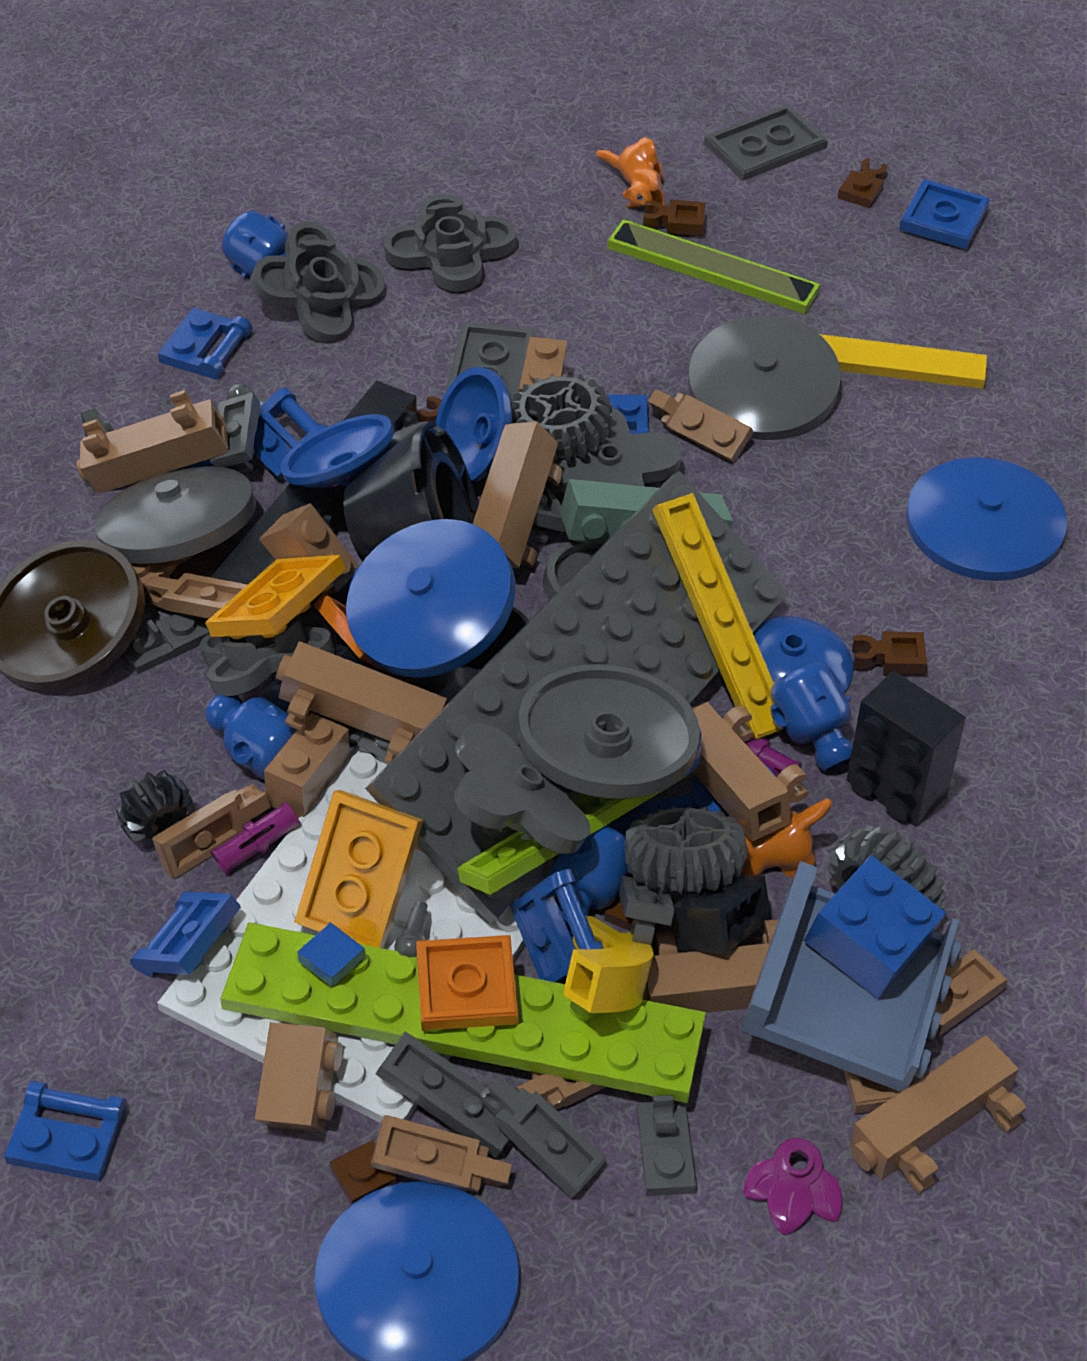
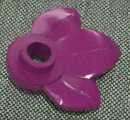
[744,1138,842,1235]

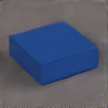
[297,922,365,987]

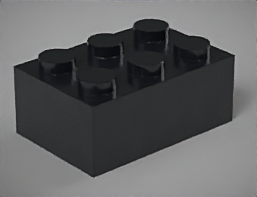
[846,670,966,827]

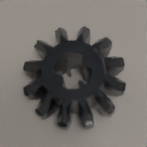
[115,770,195,847]

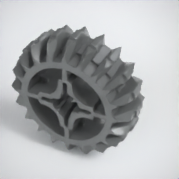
[511,372,613,463]
[624,805,747,895]
[827,824,947,909]

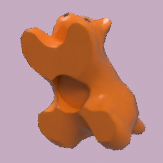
[596,137,666,209]
[741,798,832,877]

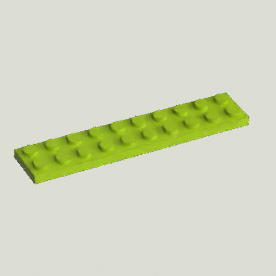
[220,922,706,1103]

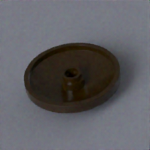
[0,540,145,691]

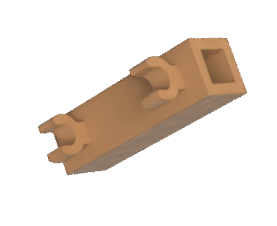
[77,390,228,492]
[473,421,563,568]
[276,641,447,764]
[692,702,808,841]
[643,919,778,1013]
[850,1035,1026,1194]

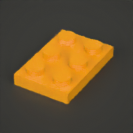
[205,555,346,639]
[294,790,424,949]

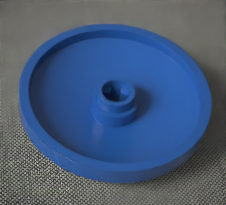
[906,457,1067,581]
[346,519,516,678]
[315,1182,519,1361]

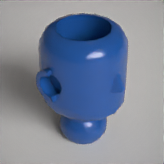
[222,211,288,279]
[770,662,853,772]
[205,695,297,780]
[548,825,629,935]

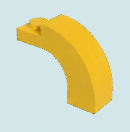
[563,916,653,1013]

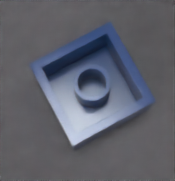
[803,855,946,999]

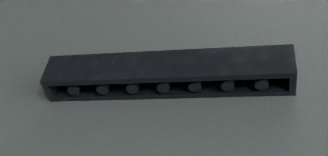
[210,380,420,584]

